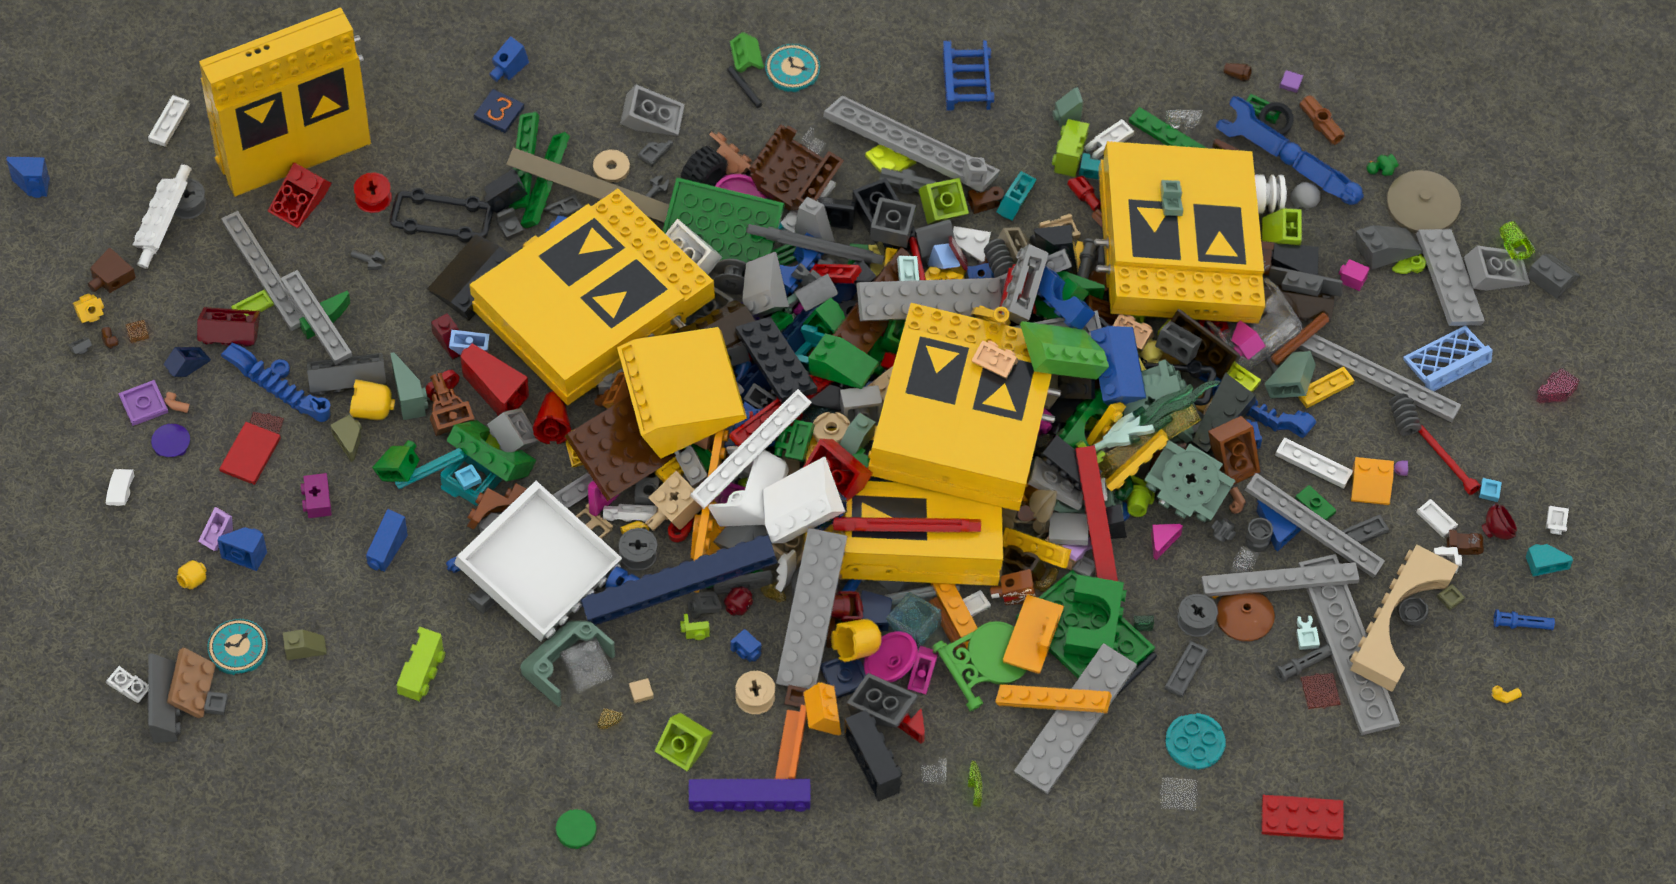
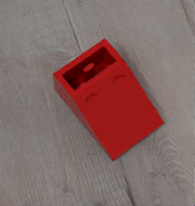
[268,163,332,228]

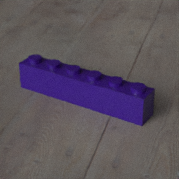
[689,779,810,812]

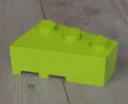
[1052,119,1089,177]
[397,627,445,702]

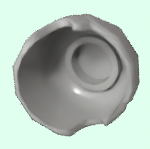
[1290,182,1321,210]

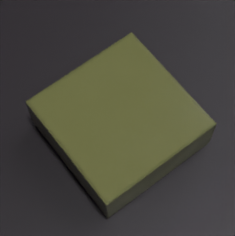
[1437,584,1465,610]

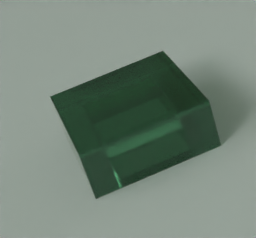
[1132,615,1154,632]

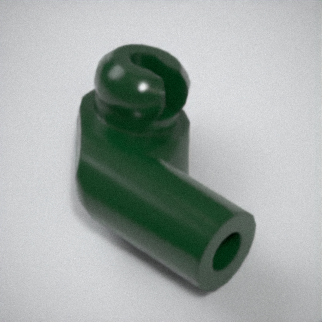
[1115,475,1134,501]

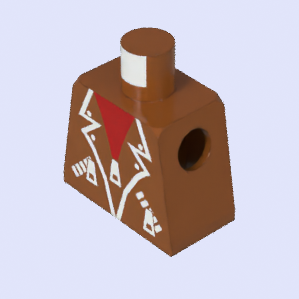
[990,569,1036,605]

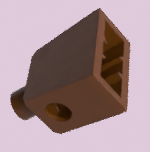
[88,248,136,293]

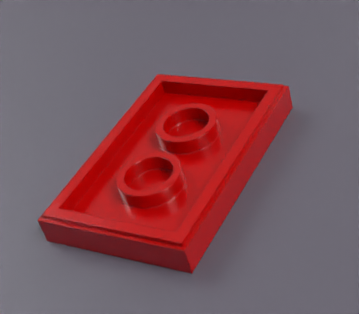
[219,422,281,485]

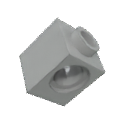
[962,157,988,186]

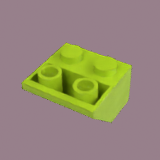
[1262,208,1302,245]

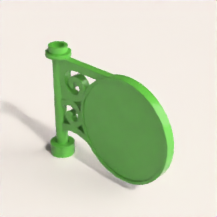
[932,621,1027,712]

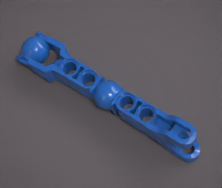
[1216,96,1364,205]

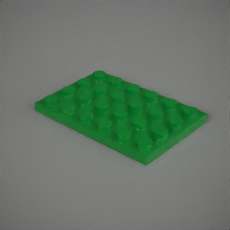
[663,178,785,263]
[1016,570,1155,679]

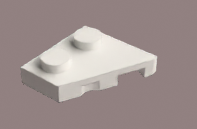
[953,226,991,263]

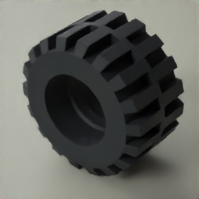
[680,146,728,186]

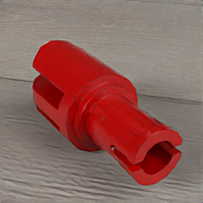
[1067,175,1101,212]

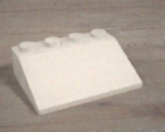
[763,457,845,543]

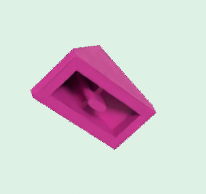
[1151,524,1183,560]

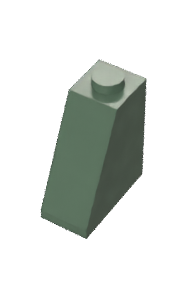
[1265,351,1316,399]

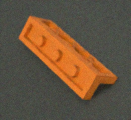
[775,705,807,779]

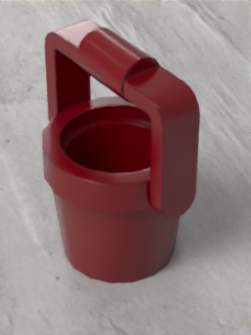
[831,591,864,622]

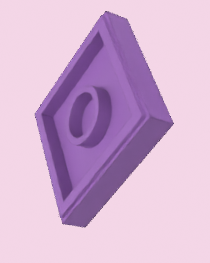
[118,380,169,426]

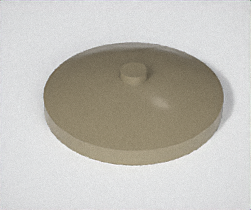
[1386,170,1461,234]

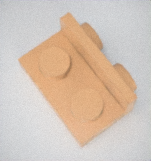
[1113,314,1154,351]
[972,340,1018,379]

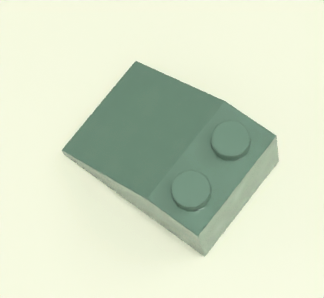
[390,352,428,420]

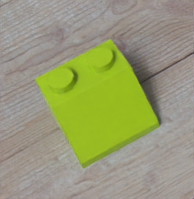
[919,178,969,225]
[655,713,713,771]

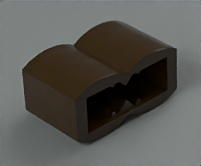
[1003,545,1047,581]

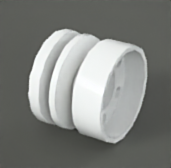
[1255,175,1287,214]

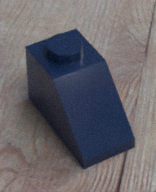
[163,347,211,377]

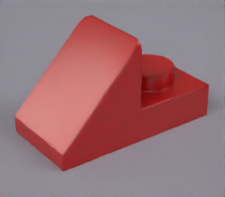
[898,709,925,744]

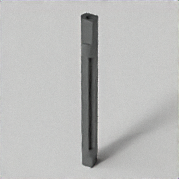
[746,224,884,265]

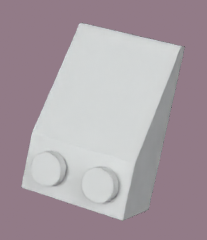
[665,219,722,275]

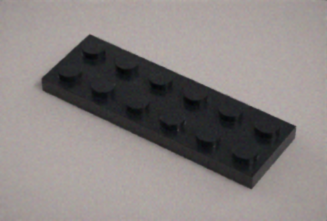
[735,317,817,403]

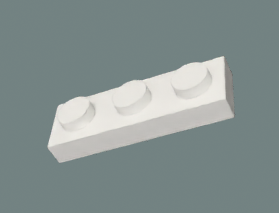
[148,95,190,147]

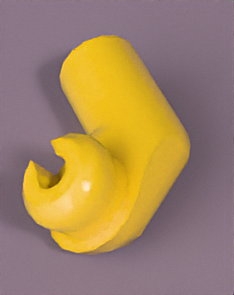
[620,521,649,535]
[1492,686,1522,703]

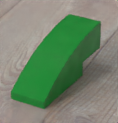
[299,291,350,340]

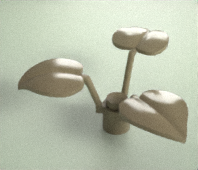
[1002,490,1057,567]

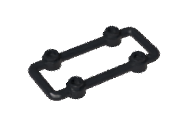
[389,188,494,243]
[1140,357,1216,406]

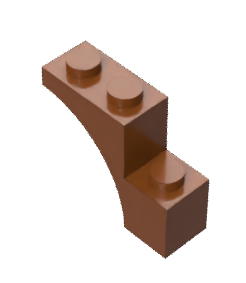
[467,483,527,530]

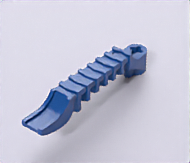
[221,343,331,422]
[1198,373,1316,438]

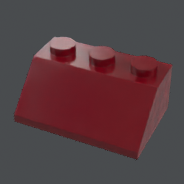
[197,307,260,347]

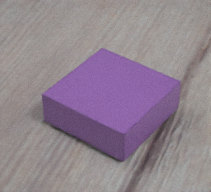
[1280,70,1303,93]

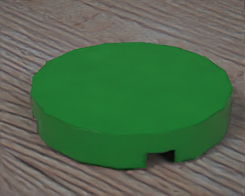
[556,809,597,849]

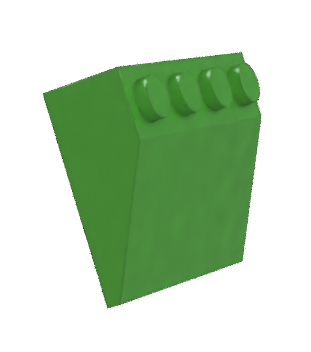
[1020,321,1109,380]

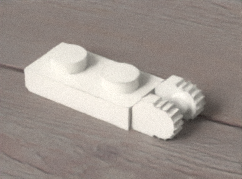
[1084,120,1134,160]

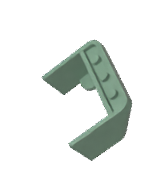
[521,620,615,707]

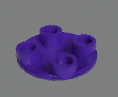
[151,424,190,457]

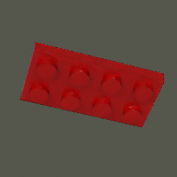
[1262,795,1343,840]

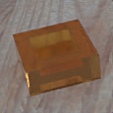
[125,320,149,343]

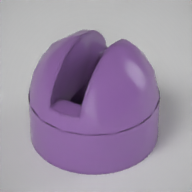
[1394,461,1408,476]

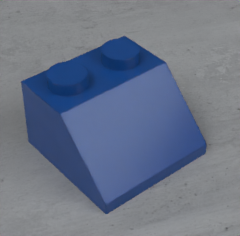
[6,157,50,198]
[217,527,267,571]

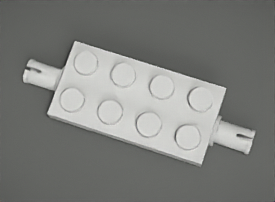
[133,164,192,269]

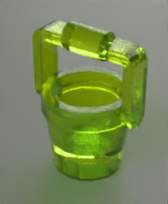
[1499,221,1535,260]

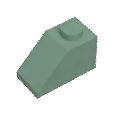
[1052,87,1083,127]
[840,413,876,455]

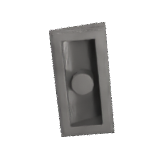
[795,274,838,312]

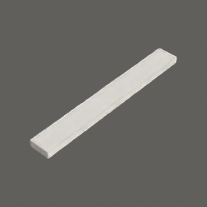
[690,389,812,509]

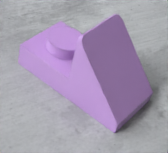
[198,507,233,551]

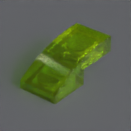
[968,760,982,807]

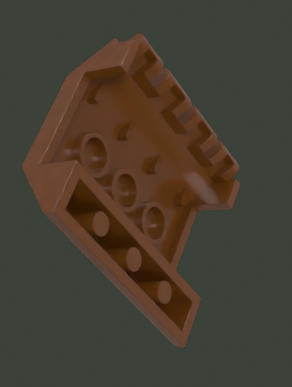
[749,125,844,210]

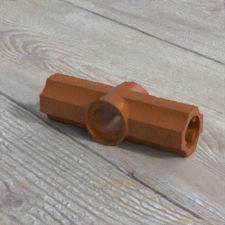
[1300,95,1345,145]

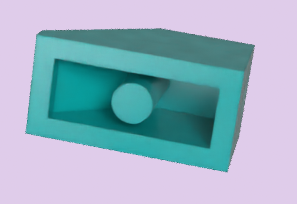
[1526,544,1573,577]

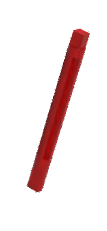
[832,517,981,532]

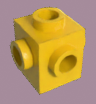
[72,294,104,323]

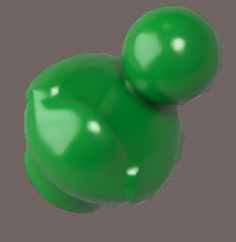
[1366,154,1399,176]

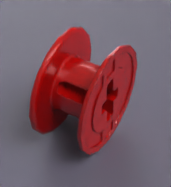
[354,173,392,213]

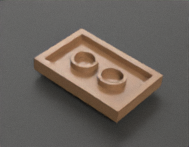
[167,648,215,718]

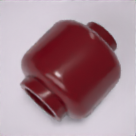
[724,586,753,616]

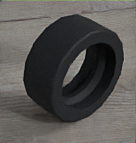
[1258,102,1294,136]

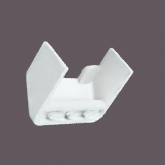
[708,446,789,527]

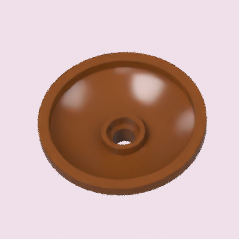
[1216,592,1275,642]

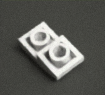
[106,469,135,506]
[775,549,797,592]
[106,666,148,703]

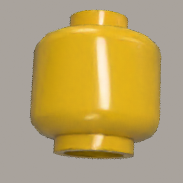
[177,560,207,589]

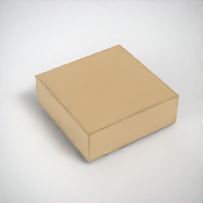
[629,678,654,703]

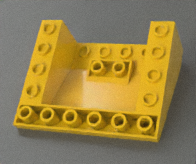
[617,327,747,458]

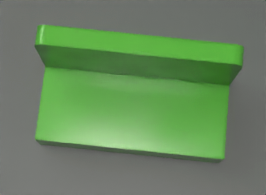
[730,32,764,72]

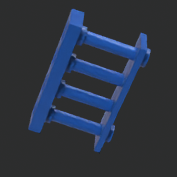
[943,40,994,111]

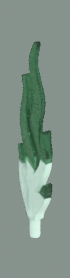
[1094,380,1221,452]

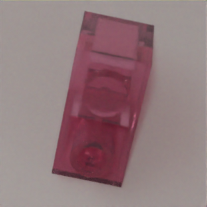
[1536,368,1580,403]

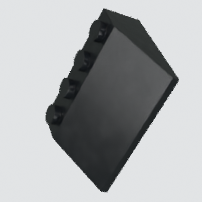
[427,234,512,321]

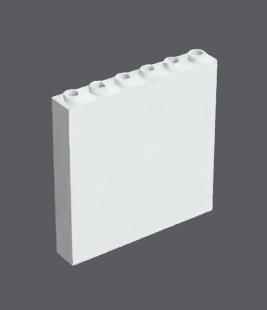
[454,481,622,642]

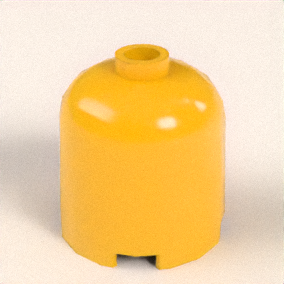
[350,379,395,421]
[831,619,882,662]

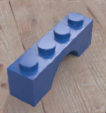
[780,233,825,296]
[1037,266,1095,329]

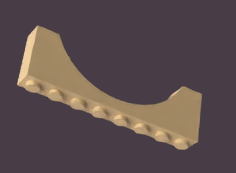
[1350,544,1458,692]

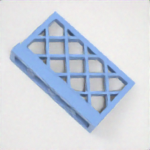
[1403,326,1493,391]

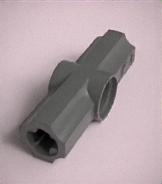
[879,167,936,194]

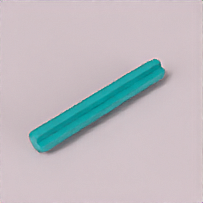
[395,448,464,489]

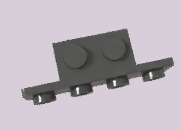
[1270,266,1343,297]

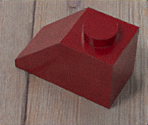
[431,313,460,360]

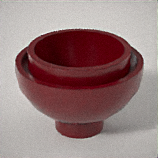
[1481,503,1517,540]

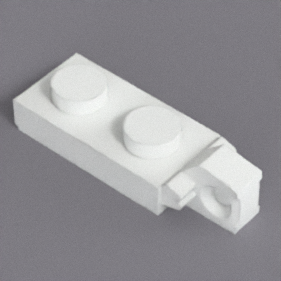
[603,504,658,522]

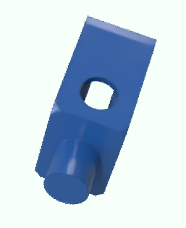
[489,36,529,81]

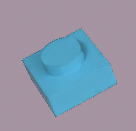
[455,464,481,491]
[1479,478,1502,502]

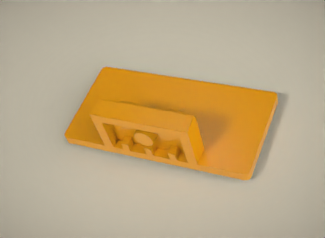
[1003,595,1064,674]

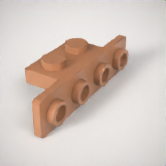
[709,132,752,175]

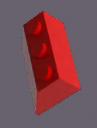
[803,439,873,505]

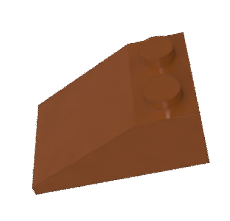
[1208,416,1260,485]

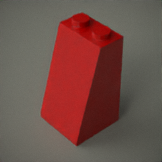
[460,343,529,416]

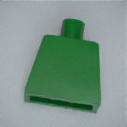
[372,440,419,482]

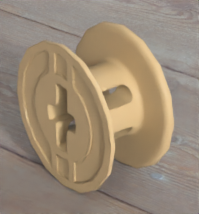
[736,671,775,714]

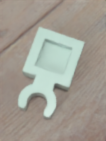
[1296,615,1320,650]

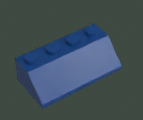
[1090,326,1146,407]

